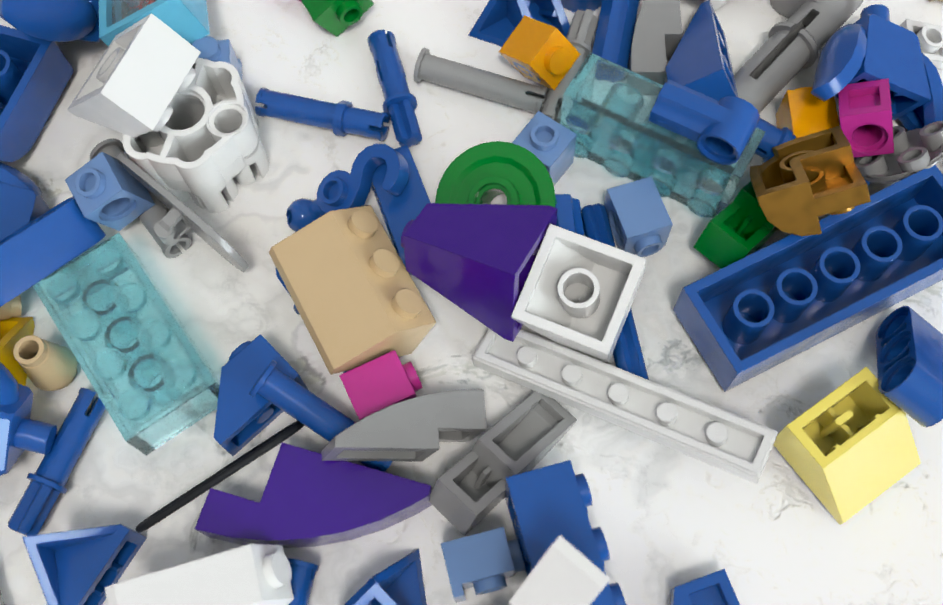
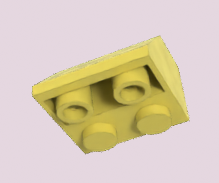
[774,366,921,525]

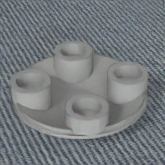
[855,121,943,183]

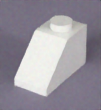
[508,535,611,605]

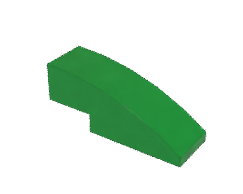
[693,181,778,269]

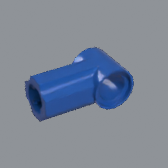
[649,80,760,165]

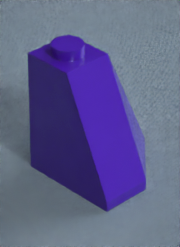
[401,203,558,342]

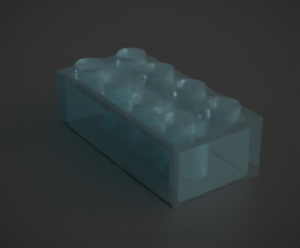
[560,52,766,218]
[33,233,220,456]

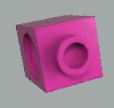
[838,78,894,158]
[339,350,423,420]

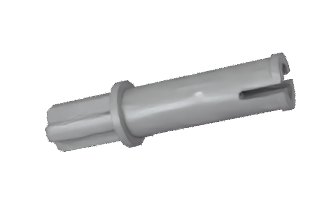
[541,9,598,127]

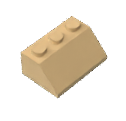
[269,205,436,375]

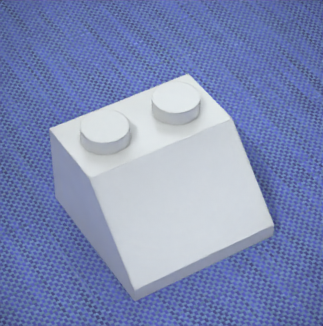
[67,13,201,138]
[511,224,646,364]

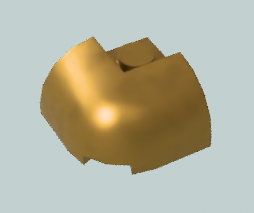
[749,126,871,236]

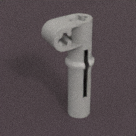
[734,0,863,114]

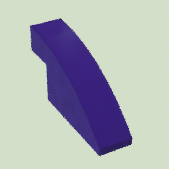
[195,442,432,548]

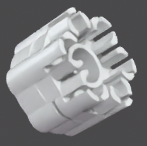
[122,58,269,213]

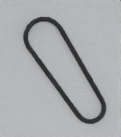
[136,421,304,533]

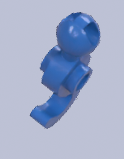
[286,143,409,232]

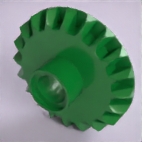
[435,141,557,207]

